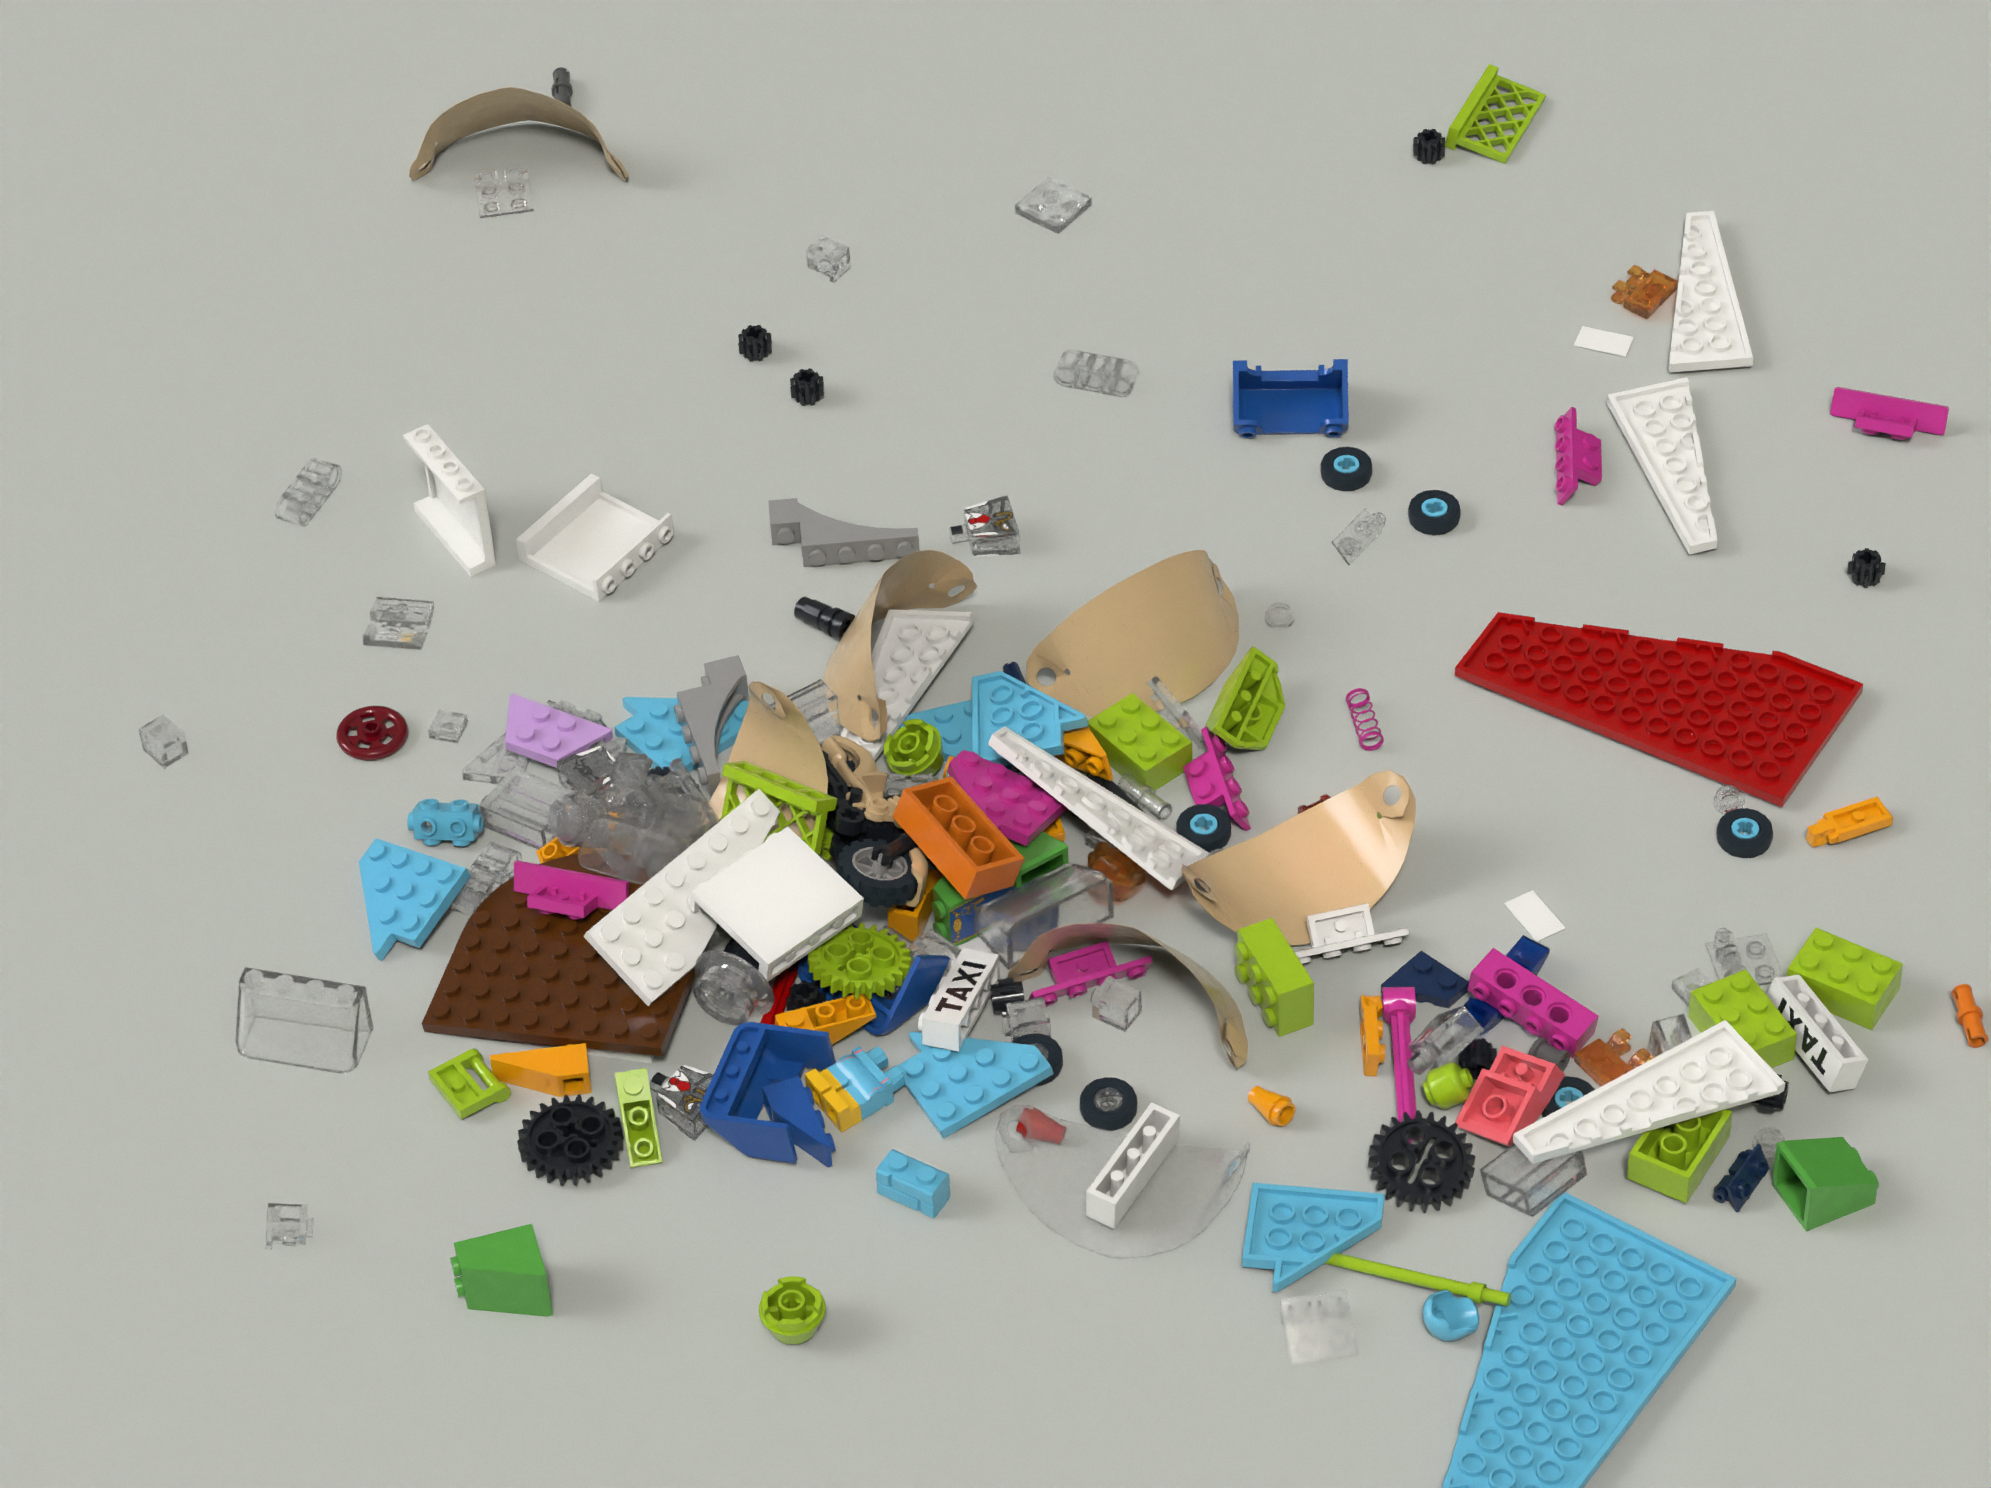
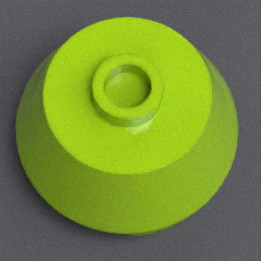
[884,719,944,780]
[759,1276,826,1344]

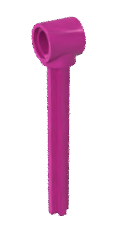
[1382,987,1417,1143]

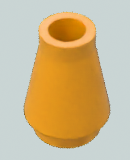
[1248,1086,1295,1126]

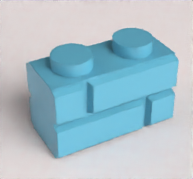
[876,1149,951,1218]

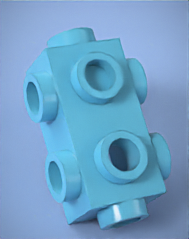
[407,799,484,846]

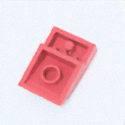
[1455,1046,1565,1147]

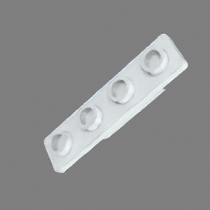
[1294,903,1410,963]

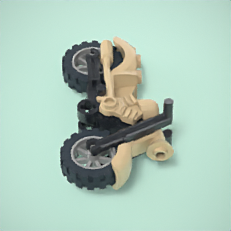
[820,734,938,908]

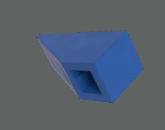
[762,1076,836,1167]

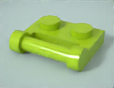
[428,1048,511,1120]

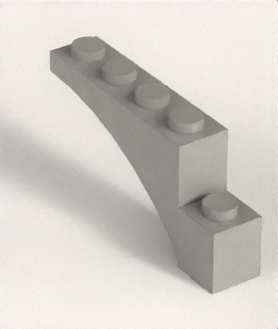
[768,498,920,567]
[673,655,749,796]

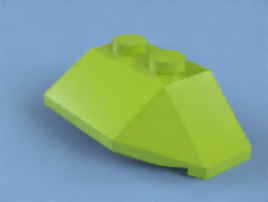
[1206,646,1285,750]

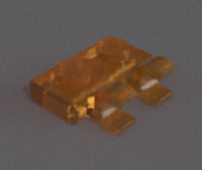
[1611,265,1678,319]
[1574,1028,1652,1087]

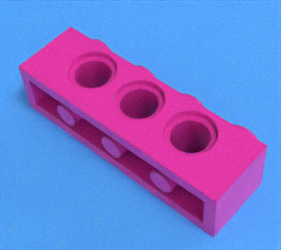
[1467,948,1599,1058]

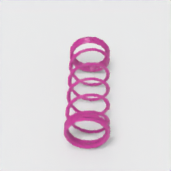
[1346,688,1384,751]

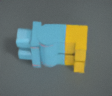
[805,1046,905,1133]

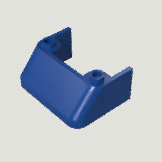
[798,903,951,1035]
[700,1022,836,1163]

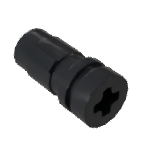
[794,596,856,641]

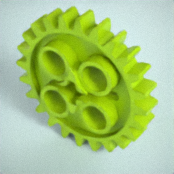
[807,923,911,1000]

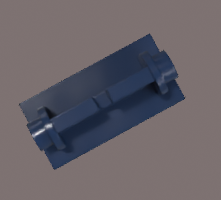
[1714,1144,1770,1212]

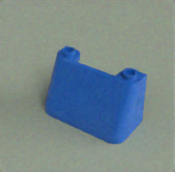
[1233,359,1349,438]

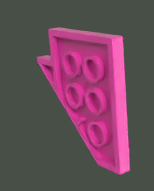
[947,750,1067,846]

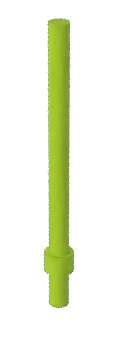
[1324,1253,1511,1306]

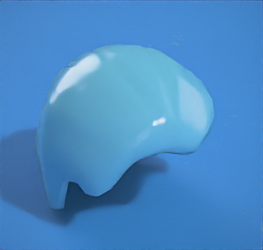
[1422,1290,1480,1341]

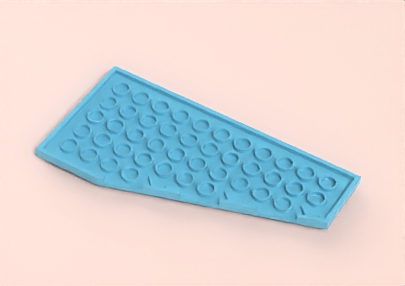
[1442,1191,1737,1488]

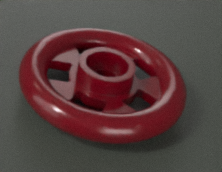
[336,706,408,761]

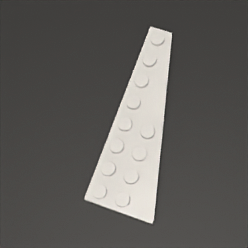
[1668,211,1753,373]
[1607,377,1718,555]
[841,609,974,761]
[988,726,1210,890]
[1513,1020,1785,1164]

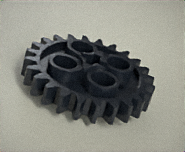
[517,1094,624,1186]
[1368,1110,1475,1213]

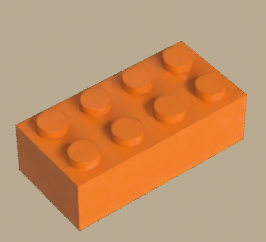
[892,776,1025,900]

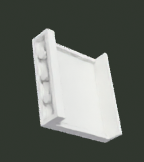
[402,424,496,577]
[516,474,674,602]
[691,827,864,983]

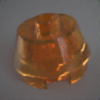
[1086,842,1146,902]

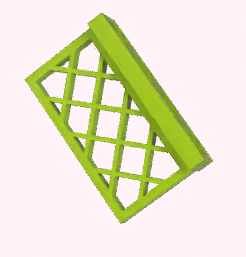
[1445,64,1546,164]
[721,761,837,856]

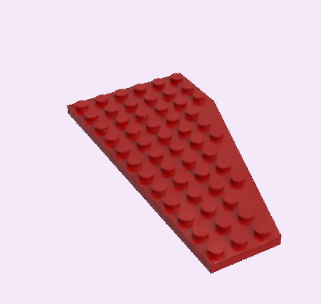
[1455,612,1863,807]

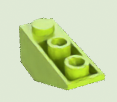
[615,1068,663,1168]

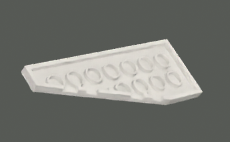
[583,789,780,1007]

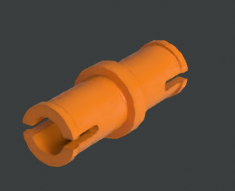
[1951,984,1989,1048]

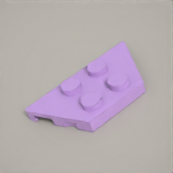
[505,694,613,768]

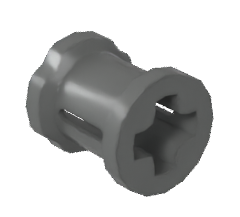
[1528,1037,1571,1072]

